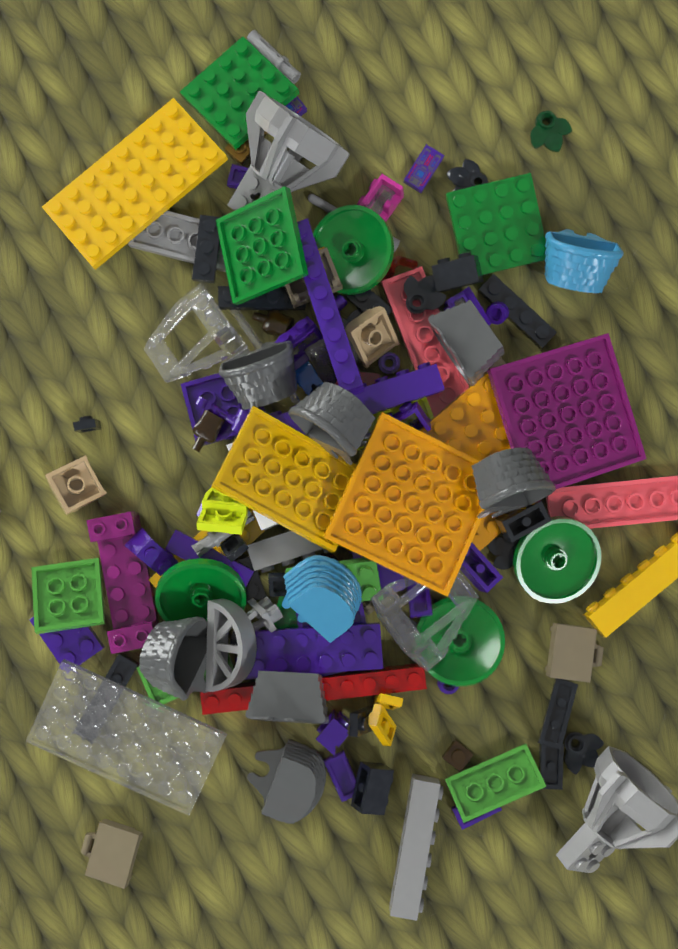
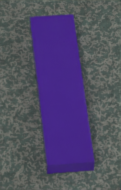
[165,529,254,588]

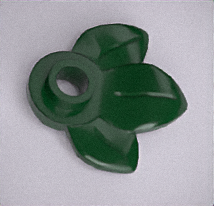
[530,111,572,152]

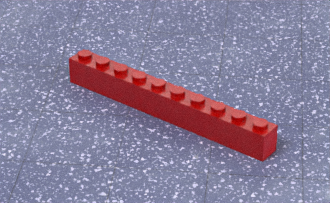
[200,663,427,715]

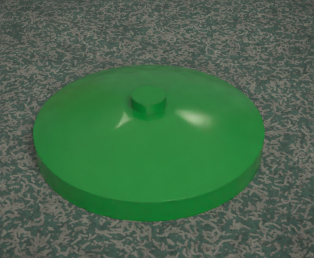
[313,205,394,295]
[513,516,601,604]
[155,558,246,622]
[415,596,505,687]

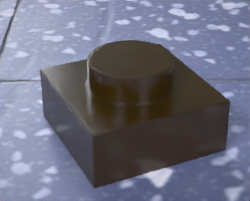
[442,739,474,772]

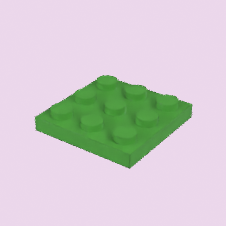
[31,558,105,634]

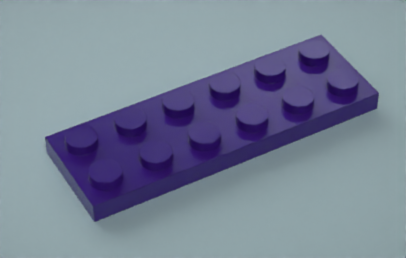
[248,622,383,678]

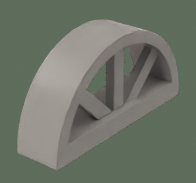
[206,598,257,692]

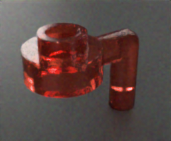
[381,255,418,281]

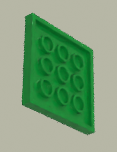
[180,36,300,150]
[445,173,546,275]
[216,186,309,305]

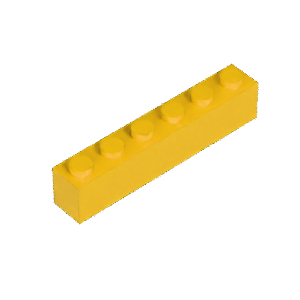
[583,533,678,637]

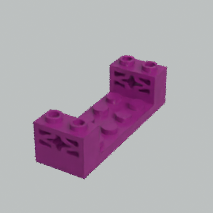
[86,511,159,654]

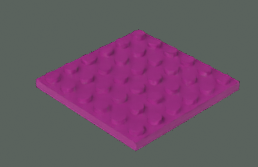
[487,333,647,489]

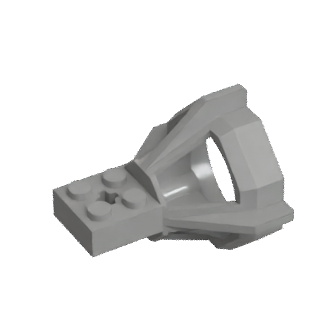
[227,91,350,210]
[556,746,678,873]

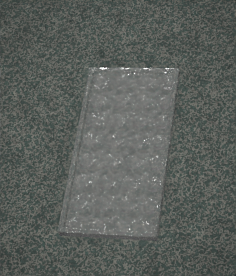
[25,659,227,816]

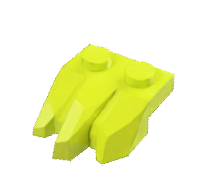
[197,487,248,535]

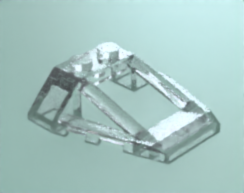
[144,282,248,383]
[371,571,479,671]

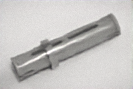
[247,30,301,84]
[191,509,255,558]

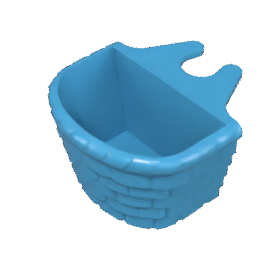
[544,229,624,293]
[282,555,362,643]

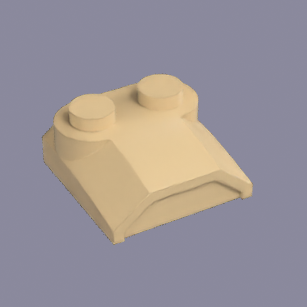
[345,306,399,368]
[45,455,107,515]

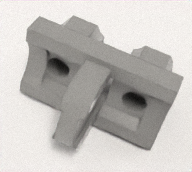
[246,596,283,633]

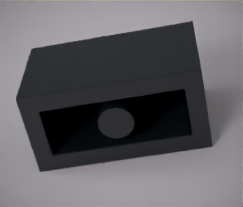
[431,252,484,292]
[495,500,551,542]
[351,761,394,815]

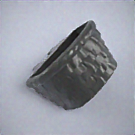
[428,300,504,386]
[219,341,297,410]
[288,382,375,465]
[472,448,556,519]
[139,616,207,701]
[245,671,329,724]
[247,739,326,824]

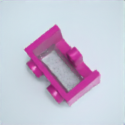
[357,174,404,221]

